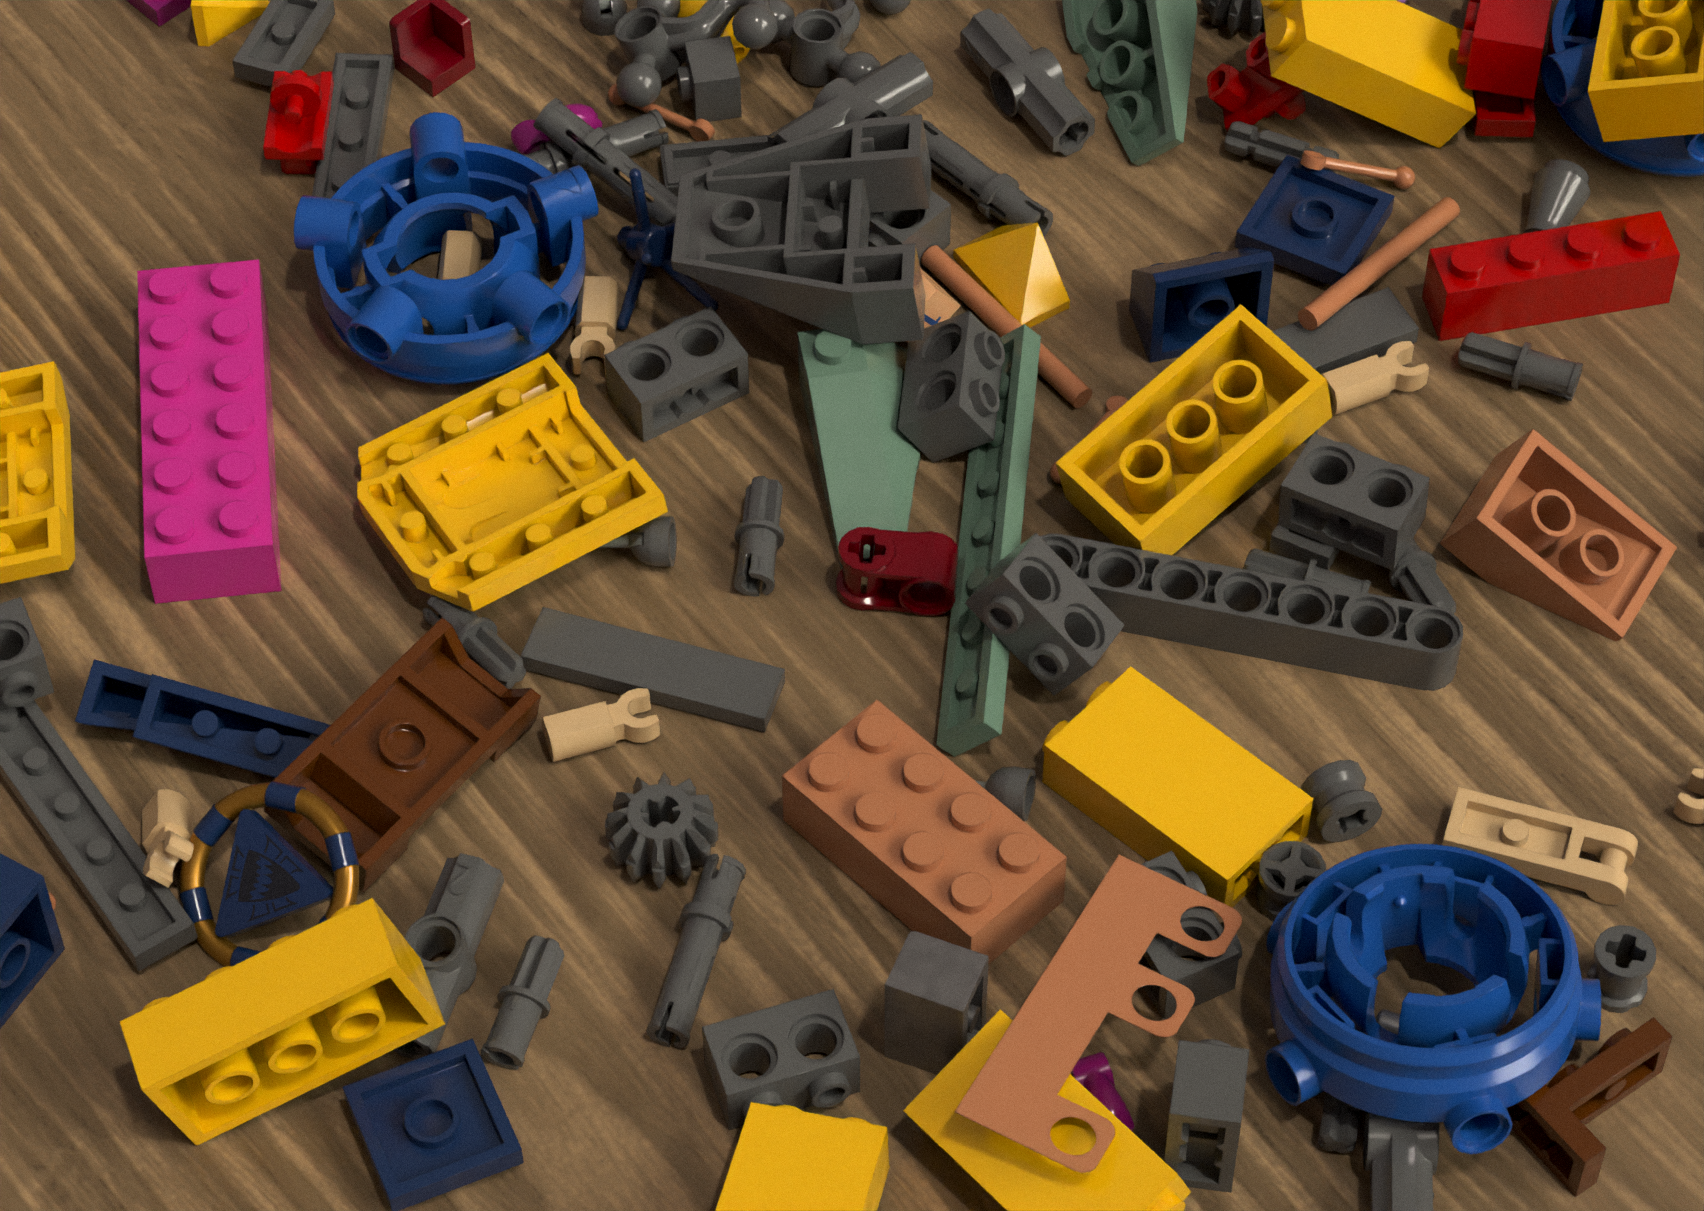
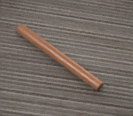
[1298,197,1460,331]
[921,245,1092,408]

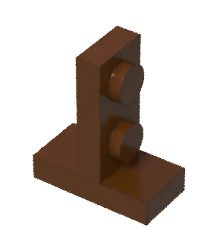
[1506,1017,1673,1197]

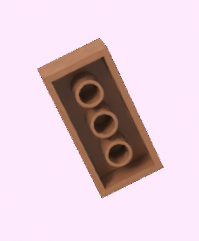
[782,700,1067,965]

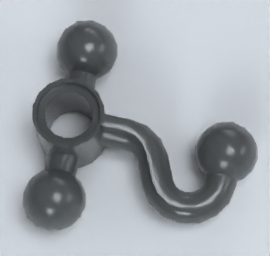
[615,0,778,107]
[769,0,911,86]

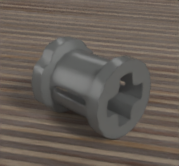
[1586,925,1656,1013]

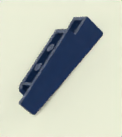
[75,659,330,778]

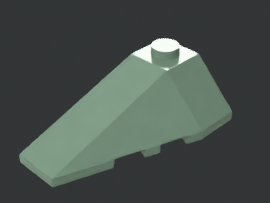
[1062,0,1198,166]
[798,329,921,569]

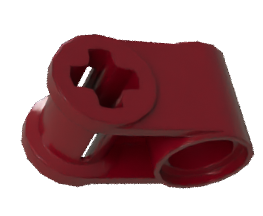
[836,527,959,616]

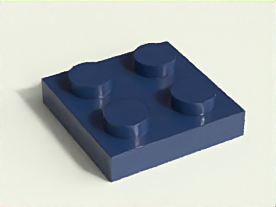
[1235,155,1395,286]
[342,1038,524,1211]

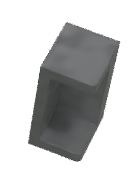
[885,931,989,1075]

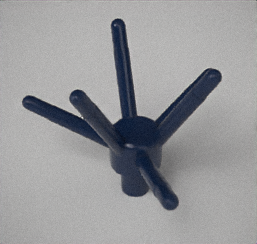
[617,168,719,331]

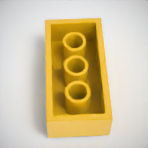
[1588,0,1704,142]
[1056,305,1333,555]
[119,898,445,1146]

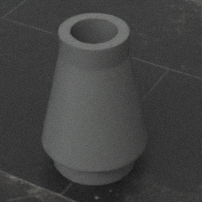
[1524,159,1590,233]

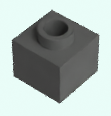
[676,36,742,122]

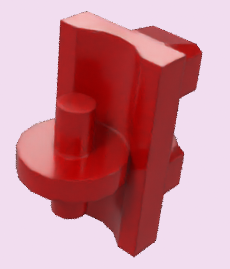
[1207,32,1306,130]
[263,70,334,174]

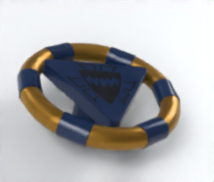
[179,781,359,967]

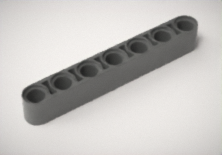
[1040,534,1463,691]

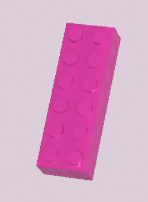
[137,259,282,604]

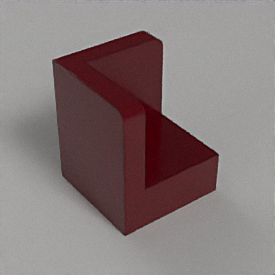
[389,0,476,97]

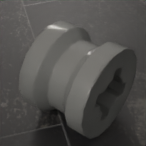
[1301,760,1382,842]
[1256,841,1326,922]

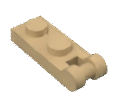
[1442,787,1638,905]

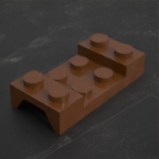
[264,617,541,893]

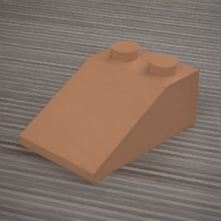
[1440,429,1677,642]

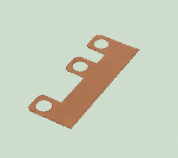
[955,855,1242,1173]

